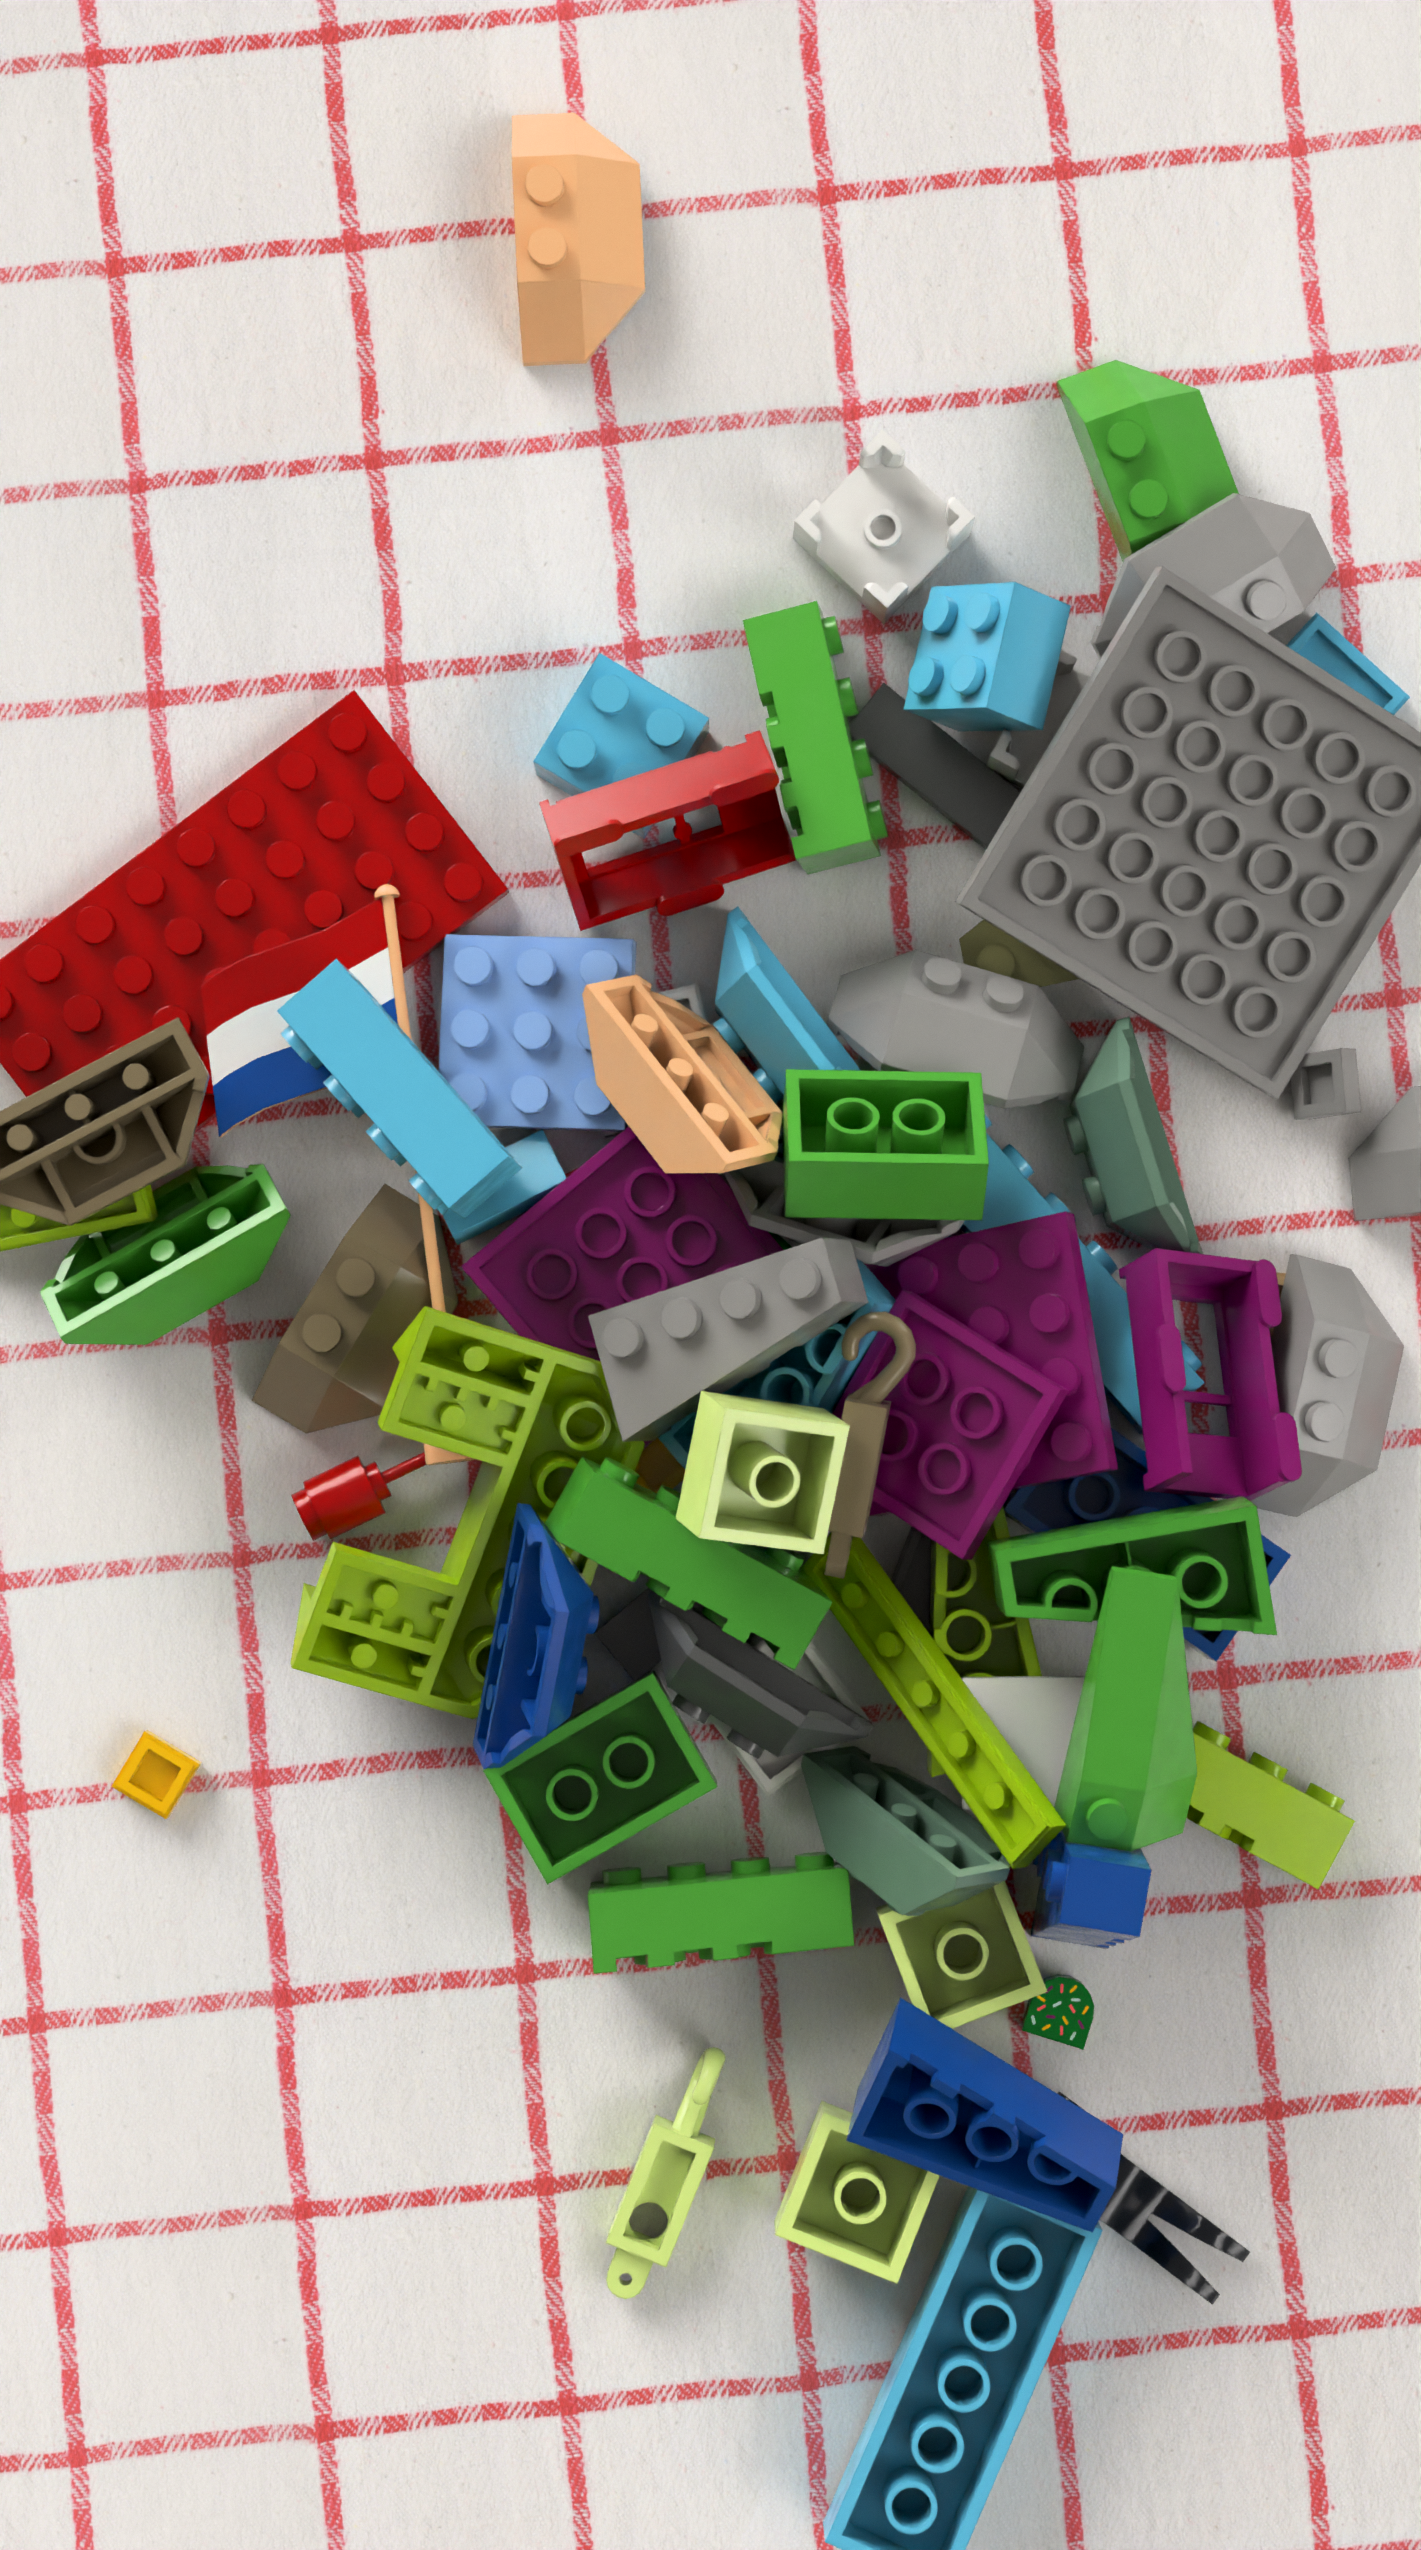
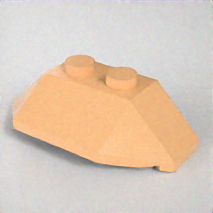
[512,113,645,366]
[582,974,783,1173]

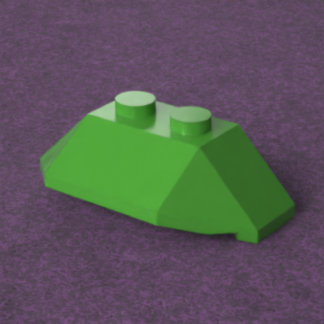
[1056,360,1239,562]
[40,1164,291,1345]

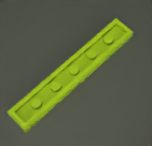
[802,1532,1066,1869]

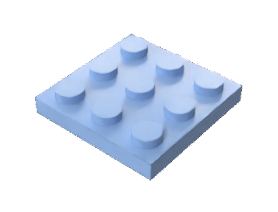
[438,934,637,1132]

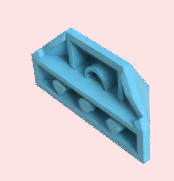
[712,906,861,1104]

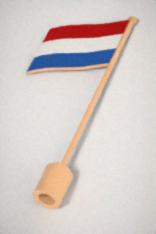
[200,884,477,1465]

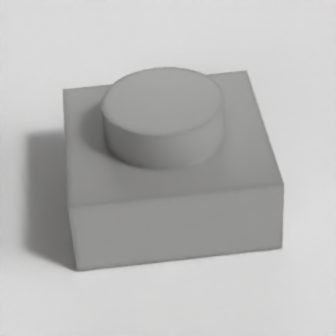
[1291,1048,1361,1120]

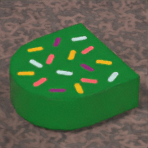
[1020,1974,1094,2050]

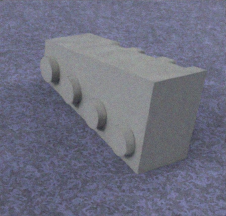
[588,1237,869,1442]

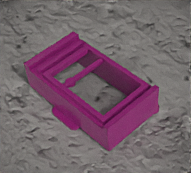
[1119,1248,1302,1501]

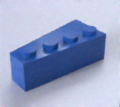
[1031,1830,1152,1949]
[846,1997,1123,2233]

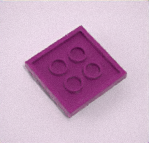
[832,1290,1069,1560]

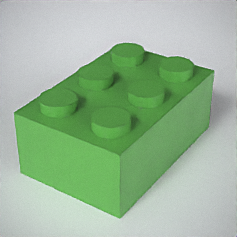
[782,1069,989,1220]
[483,1670,717,1885]

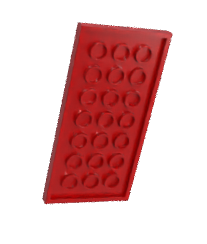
[0,690,509,1133]

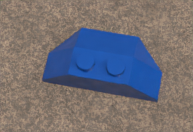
[472,1503,599,1770]

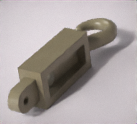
[824,1311,916,1579]

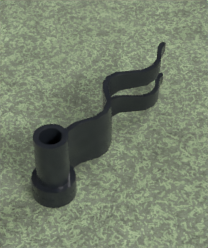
[1057,2091,1250,2305]

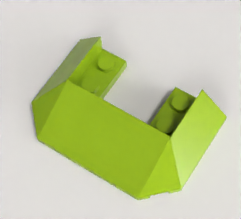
[290,1306,645,1719]

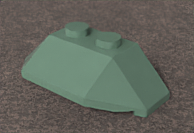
[1063,1016,1203,1254]
[801,1746,1011,1916]

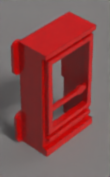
[539,730,797,931]

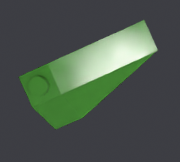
[1054,1566,1197,1851]

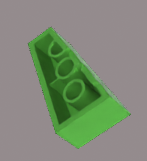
[743,601,888,875]
[545,1456,832,1670]

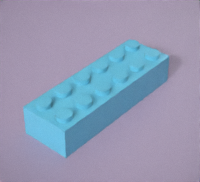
[823,2186,1103,2550]

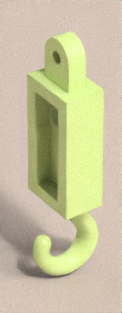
[606,2047,726,2299]

